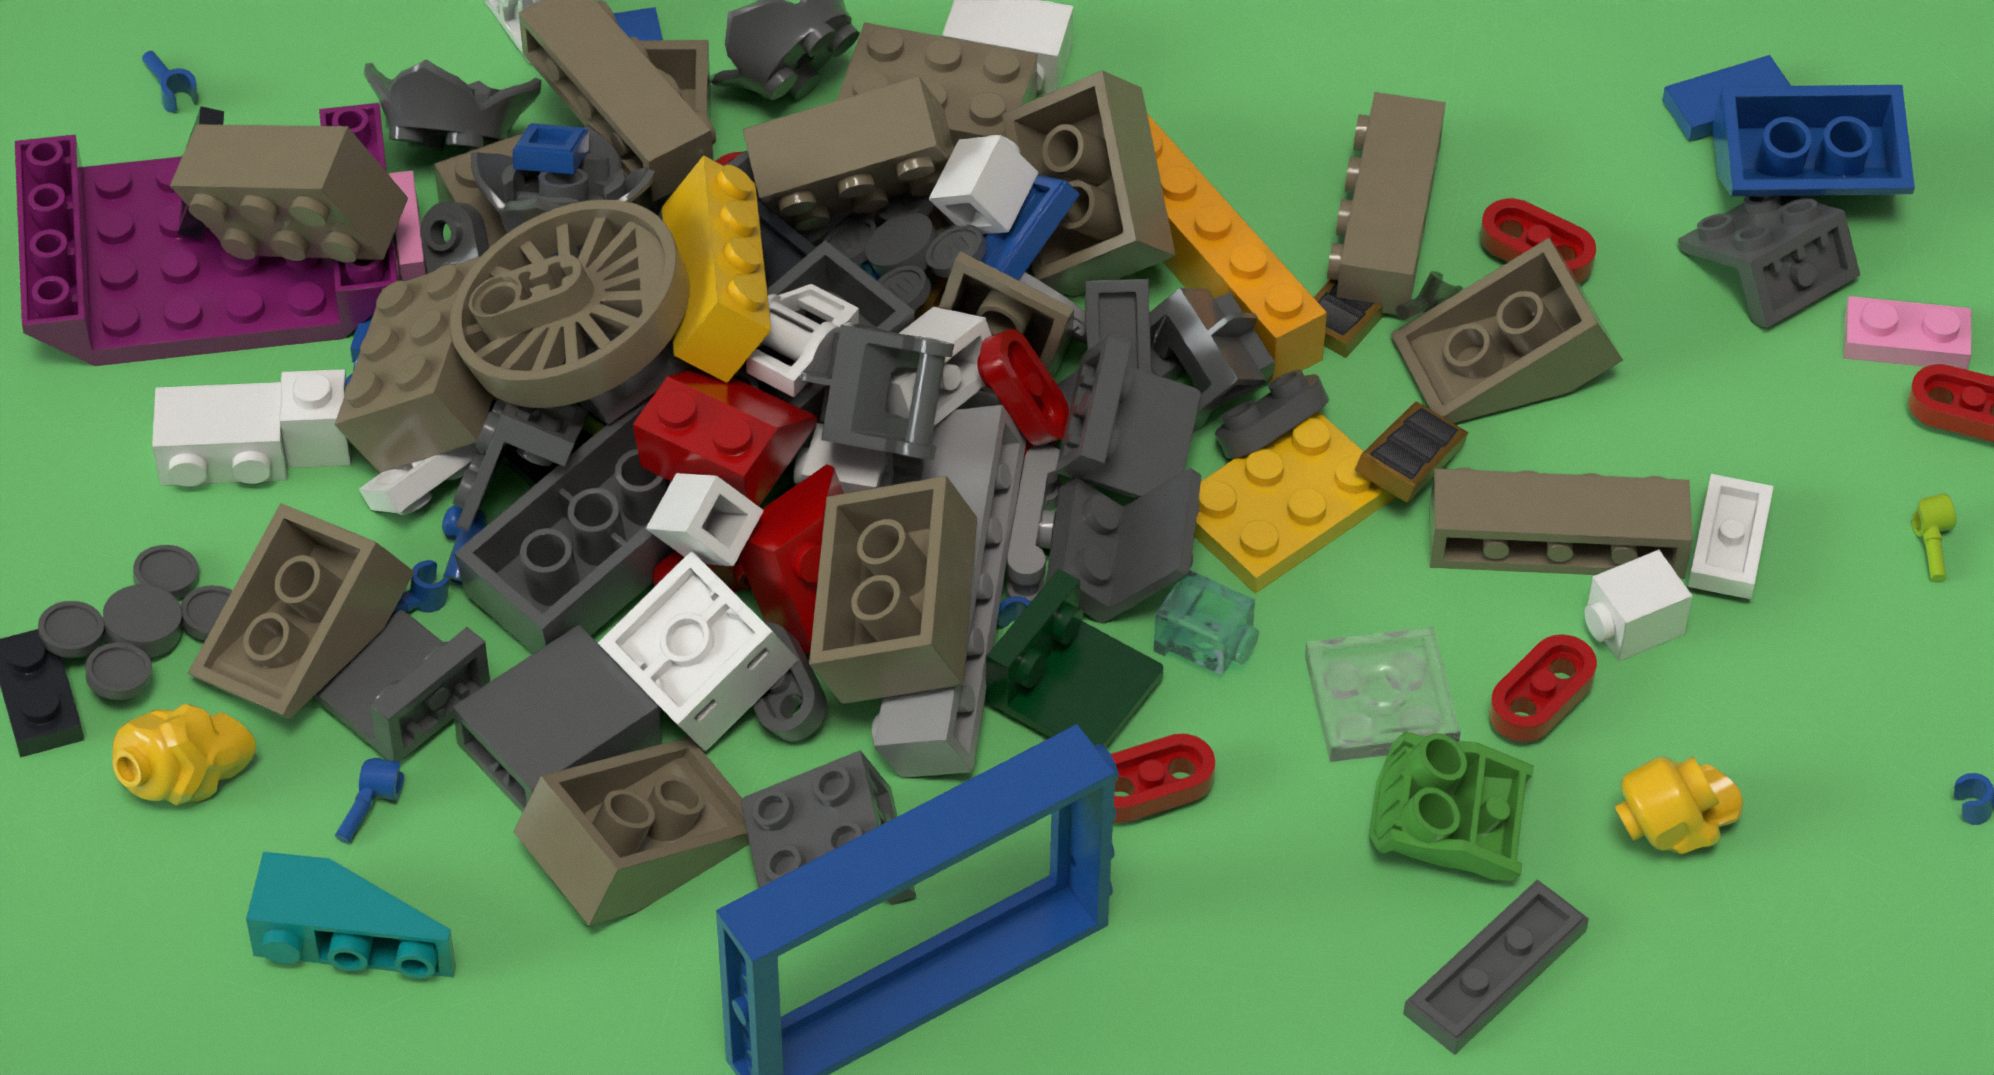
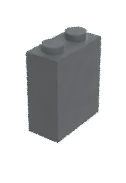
[452,625,663,813]

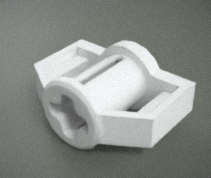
[746,284,859,397]

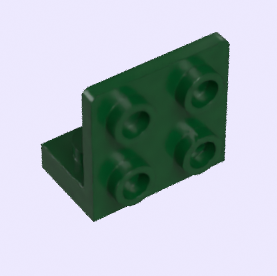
[986,569,1164,748]

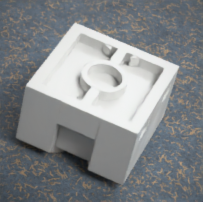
[598,551,799,752]

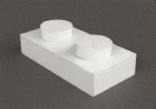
[359,443,484,515]
[1688,474,1774,599]

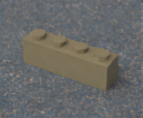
[519,0,716,203]
[1327,92,1446,316]
[1429,468,1692,579]

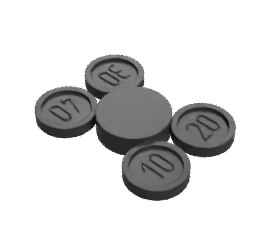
[823,192,987,311]
[38,545,233,700]

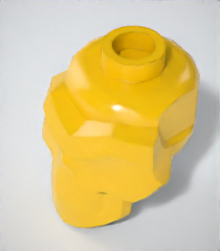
[112,703,256,806]
[1614,756,1743,855]

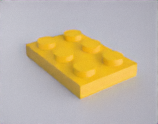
[1194,411,1396,594]

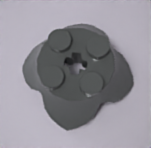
[710,0,860,100]
[364,60,542,152]
[471,124,656,256]

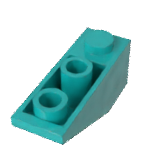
[246,852,456,978]

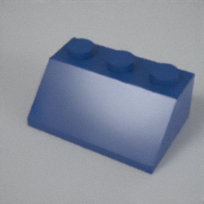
[1712,85,1915,196]

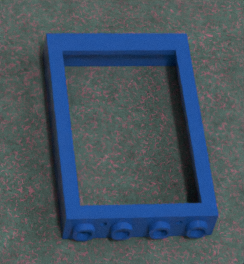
[716,724,1118,1075]

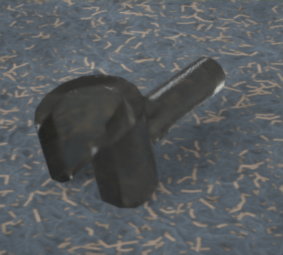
[1396,271,1463,320]

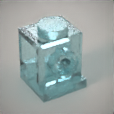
[1154,570,1259,675]

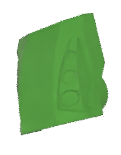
[1369,730,1534,882]

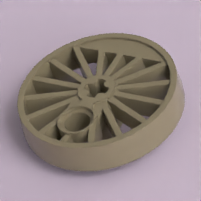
[450,200,690,408]

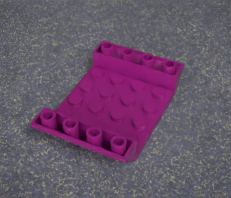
[15,103,398,366]

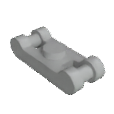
[1006,444,1061,601]

